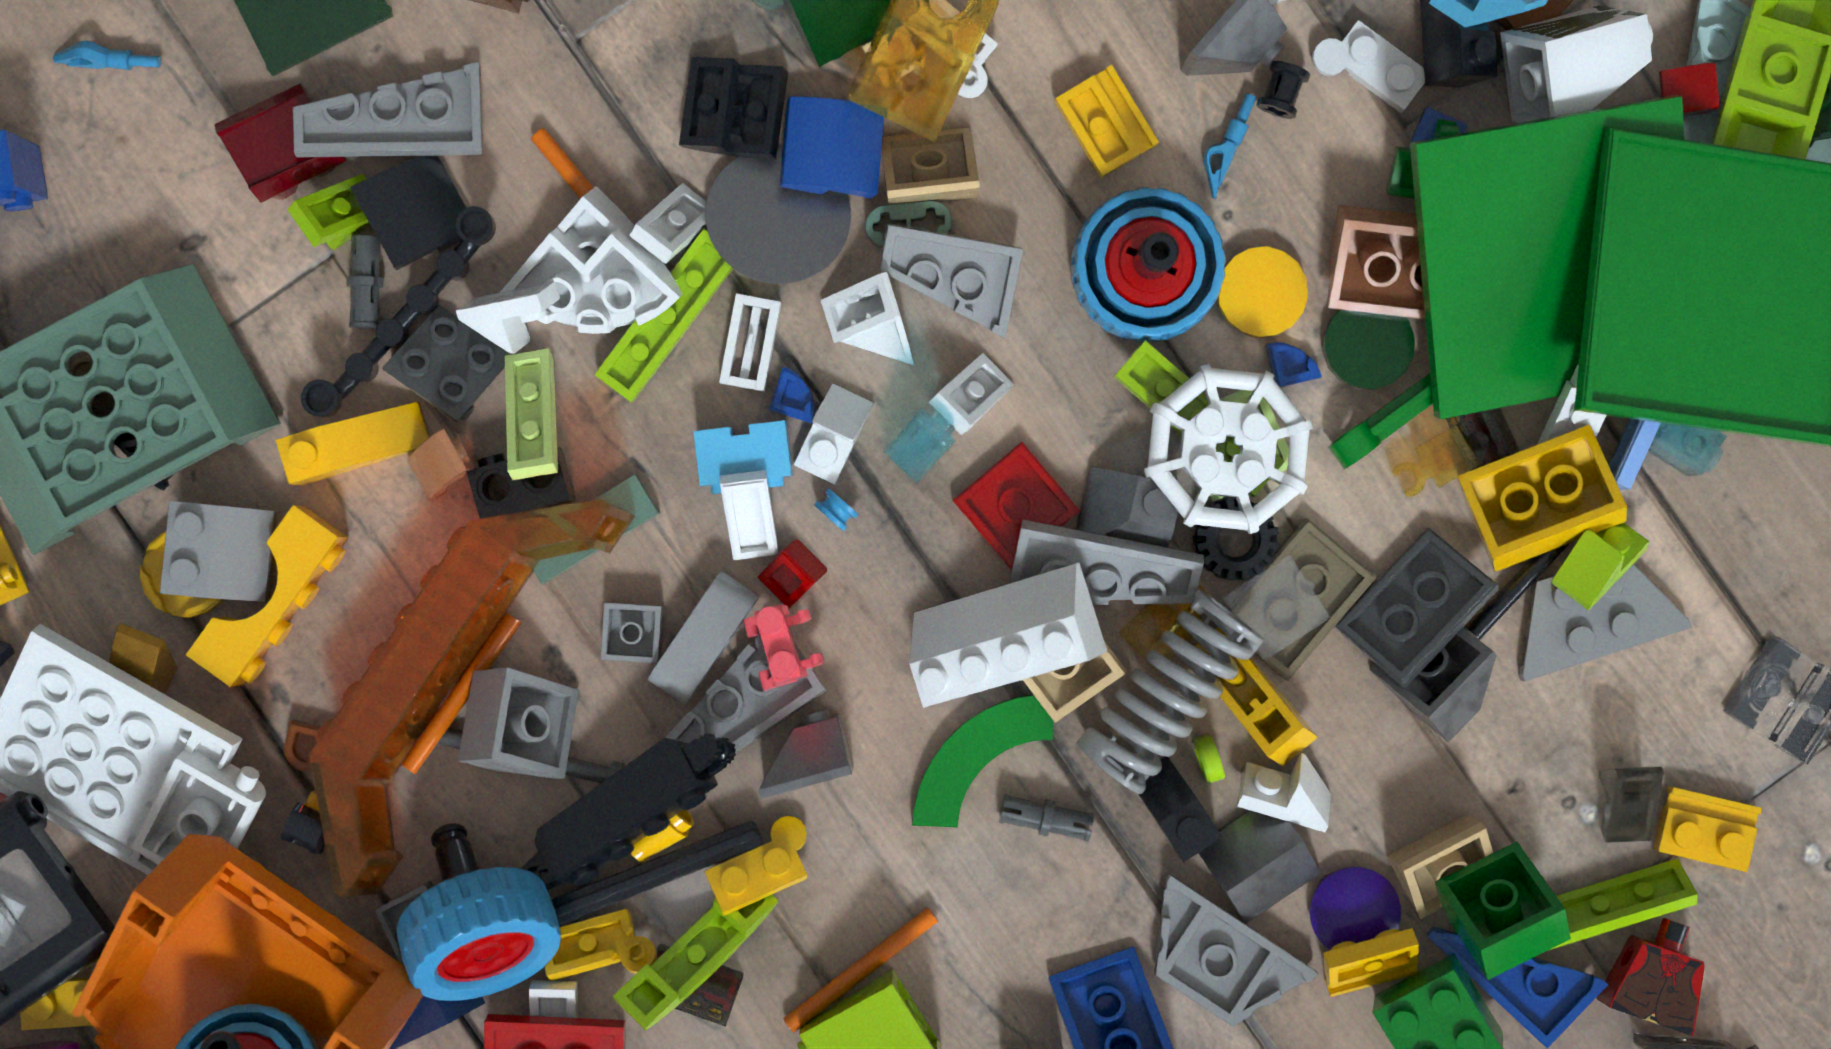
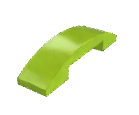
[613,895,778,1031]

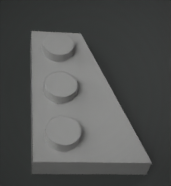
[878,223,1023,338]

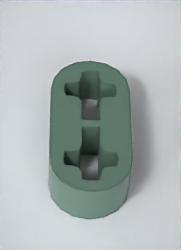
[866,201,952,248]

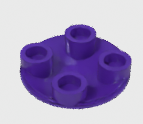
[1310,867,1401,950]

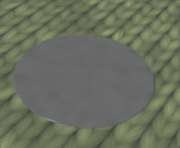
[705,146,851,284]

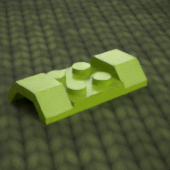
[1711,0,1831,159]

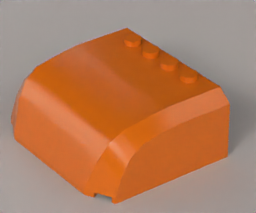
[72,834,423,1049]

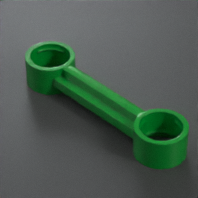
[1328,373,1433,469]

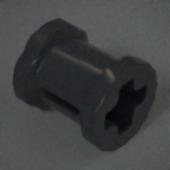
[1256,61,1310,119]

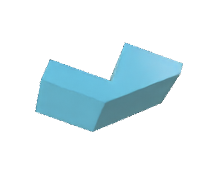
[1429,0,1548,28]

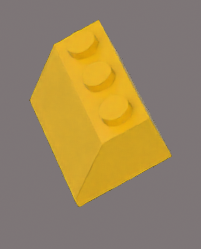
[1458,424,1627,572]

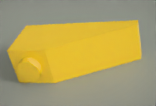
[275,402,430,486]
[1195,627,1318,766]

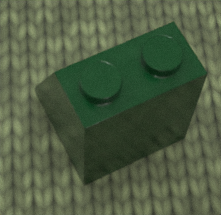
[782,0,899,67]

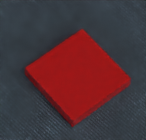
[952,442,1080,570]

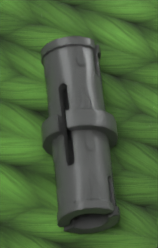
[346,235,383,329]
[999,794,1094,842]

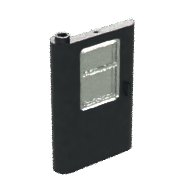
[0,791,115,1026]

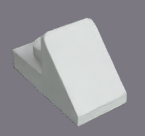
[629,183,707,265]
[456,281,560,354]
[929,353,1014,435]
[794,384,874,485]
[1237,753,1331,832]

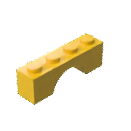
[186,505,349,687]

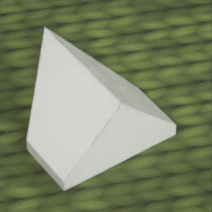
[821,272,915,366]

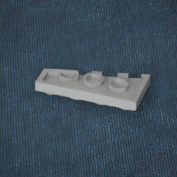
[293,62,482,157]
[1009,520,1204,605]
[665,634,827,754]

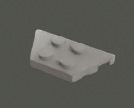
[1518,564,1692,681]
[1154,874,1318,1026]

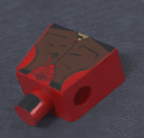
[1596,917,1705,1036]

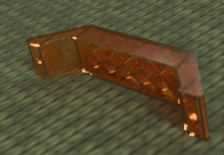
[309,499,635,898]

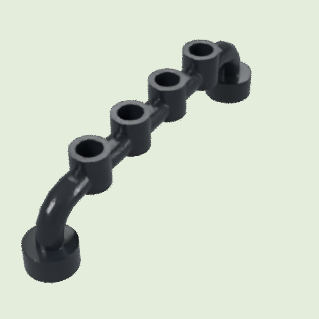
[301,206,496,418]

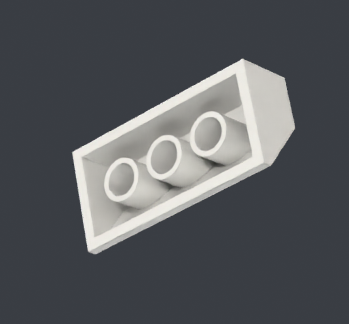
[909,563,1107,708]

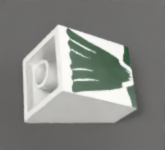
[1500,5,1653,123]

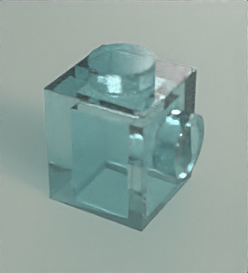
[1648,423,1727,477]

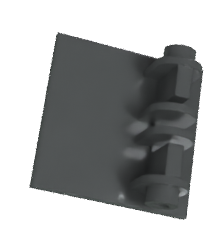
[382,305,508,423]

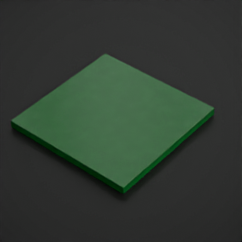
[1410,95,1685,420]
[1574,128,1831,447]

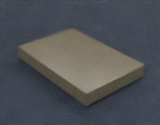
[1228,518,1376,681]

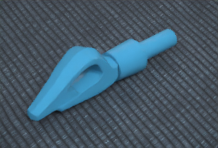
[53,41,161,70]
[1203,93,1256,199]

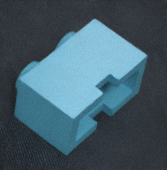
[693,420,794,494]

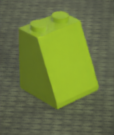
[797,968,942,1049]

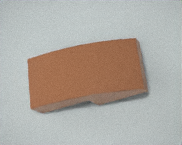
[407,429,469,501]

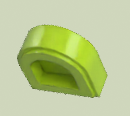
[1191,733,1225,783]

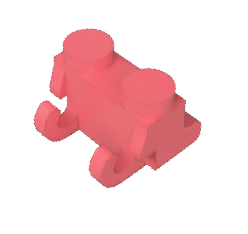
[743,604,824,691]

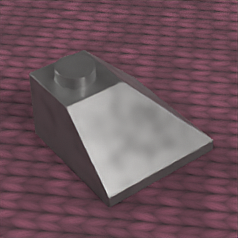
[1181,0,1288,76]
[1076,467,1184,548]
[1369,628,1497,743]
[758,709,854,799]

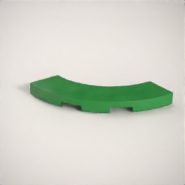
[912,694,1053,828]

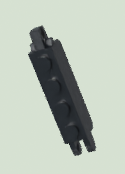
[521,733,737,890]

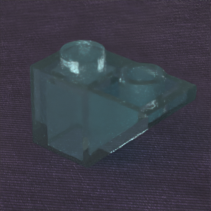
[884,409,956,484]

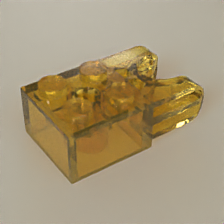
[845,0,999,142]

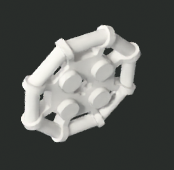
[1144,364,1314,534]

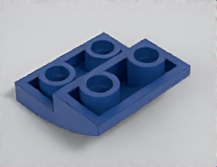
[779,96,885,199]

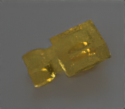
[1391,425,1480,497]

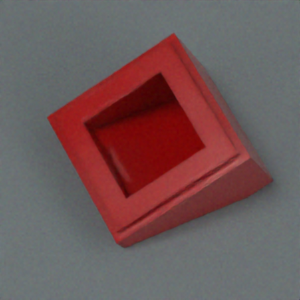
[1659,62,1719,116]
[757,539,827,609]

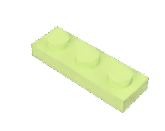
[505,348,558,480]

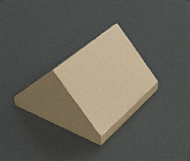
[882,127,980,205]
[1023,641,1127,723]
[1386,815,1493,920]

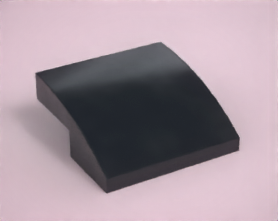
[679,57,788,160]
[350,156,466,271]

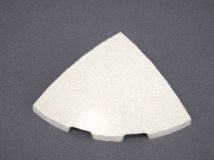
[500,186,683,334]

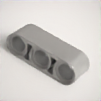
[648,571,760,706]

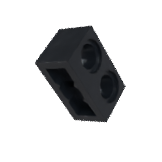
[466,447,576,525]

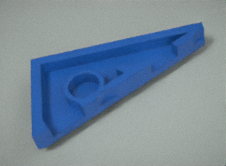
[1425,926,1608,1049]

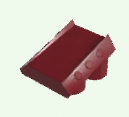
[214,83,346,203]

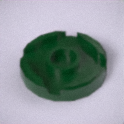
[1322,309,1415,390]

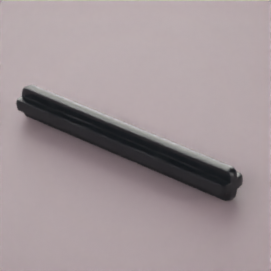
[551,821,763,925]

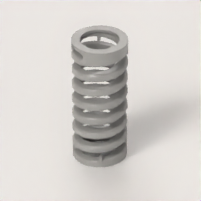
[1077,589,1265,794]

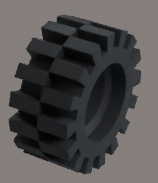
[1193,498,1279,580]

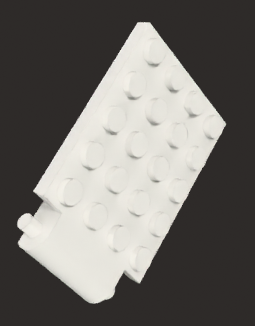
[0,624,266,875]

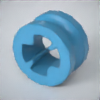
[814,488,859,531]

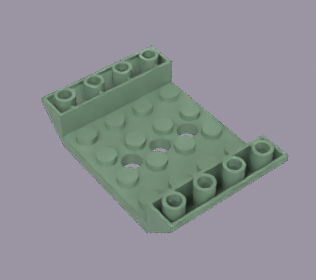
[0,264,281,555]

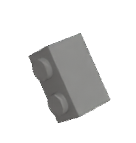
[160,501,277,602]
[458,667,579,779]

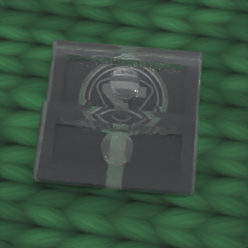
[1723,635,1831,765]

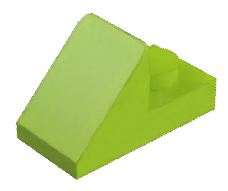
[287,173,370,250]
[1552,523,1650,611]

